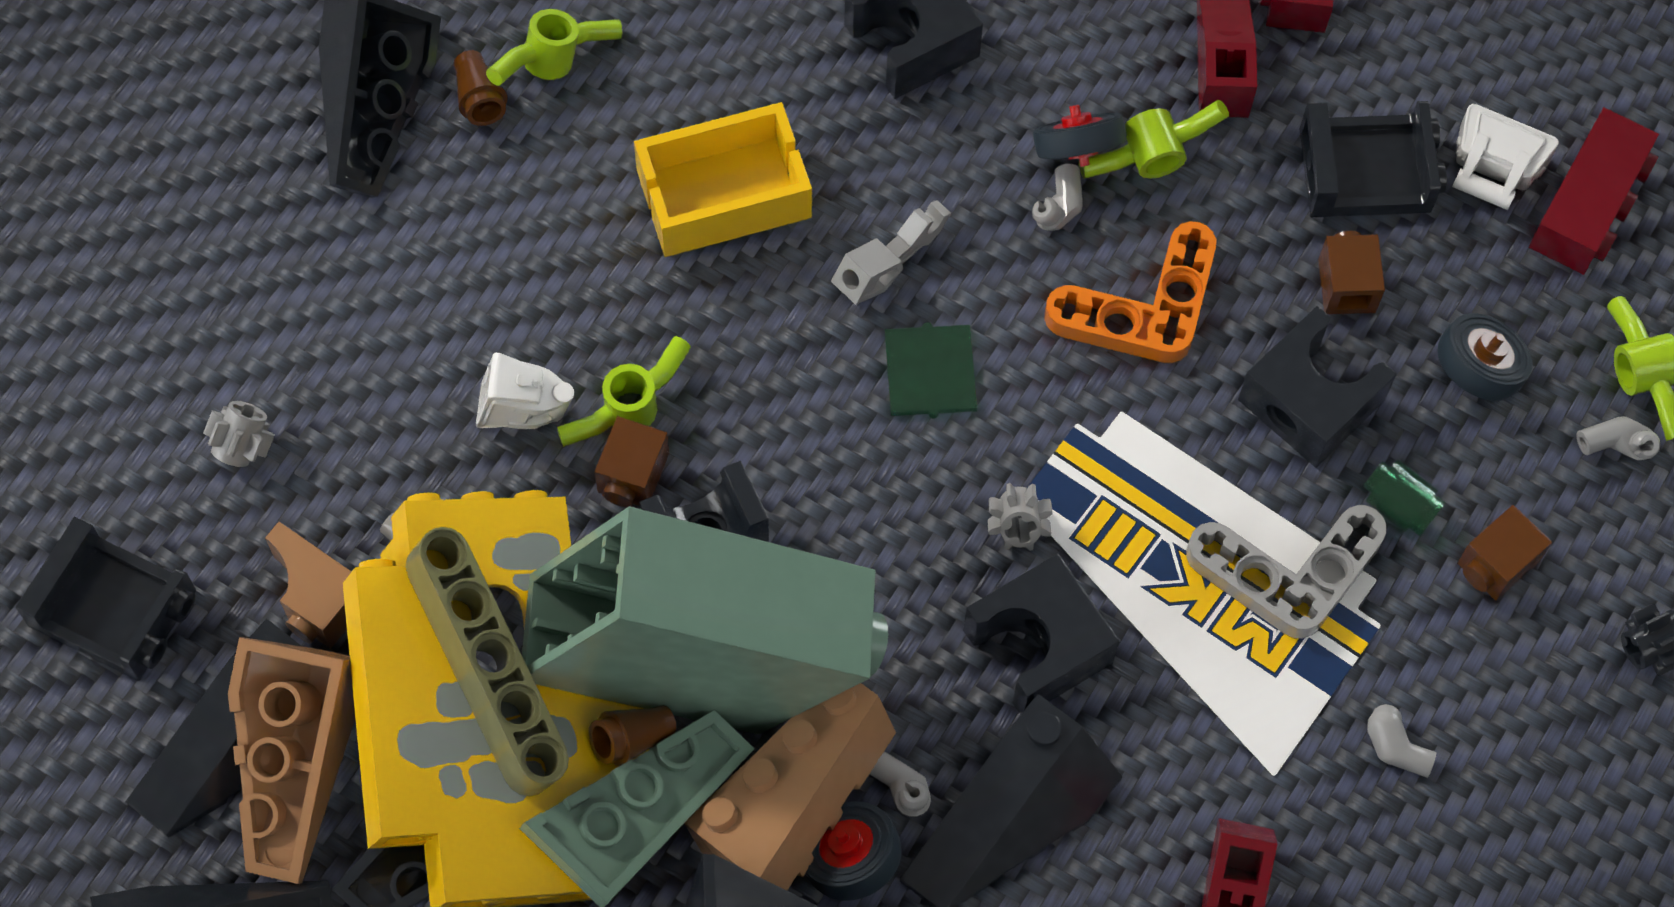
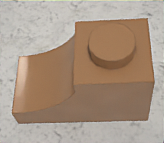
[265,522,352,649]

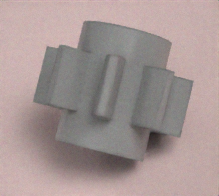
[203,401,275,467]
[988,483,1053,551]

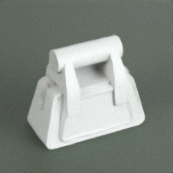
[1452,104,1559,210]
[476,353,574,429]

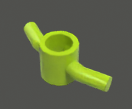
[486,9,622,86]
[1079,100,1229,179]
[1607,296,1674,441]
[557,336,691,447]

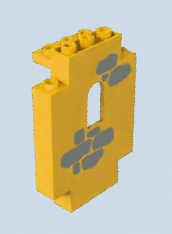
[343,490,649,907]

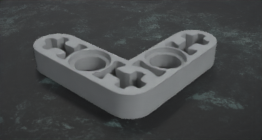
[1186,505,1386,639]

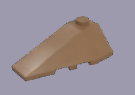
[228,637,355,884]

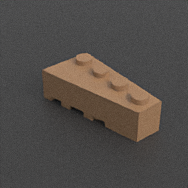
[684,683,896,891]

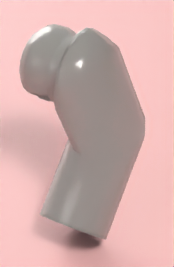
[1032,164,1083,231]
[1577,416,1661,460]
[870,751,931,817]

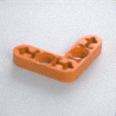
[1044,221,1216,363]

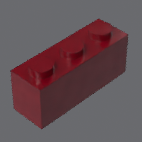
[1528,107,1659,275]

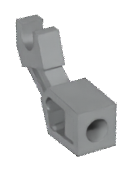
[831,200,951,305]

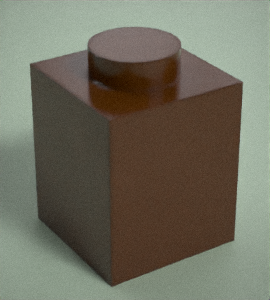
[1318,231,1385,314]
[594,416,669,507]
[1457,505,1552,601]

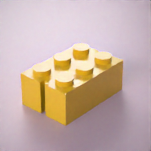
[634,102,812,257]

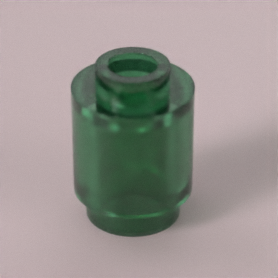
[1363,459,1446,536]

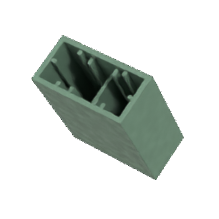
[522,506,888,734]

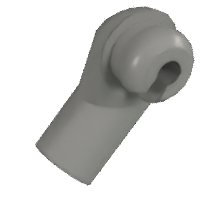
[1367,704,1437,778]

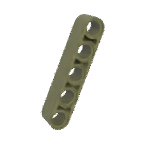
[406,527,569,796]

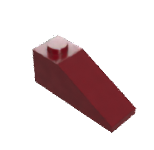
[1202,818,1278,907]

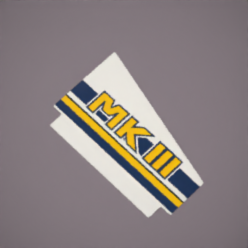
[1027,412,1381,776]

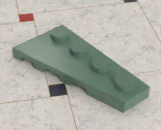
[519,710,754,907]

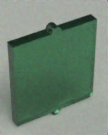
[884,322,977,419]

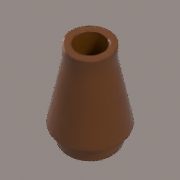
[453,50,508,126]
[589,705,676,766]

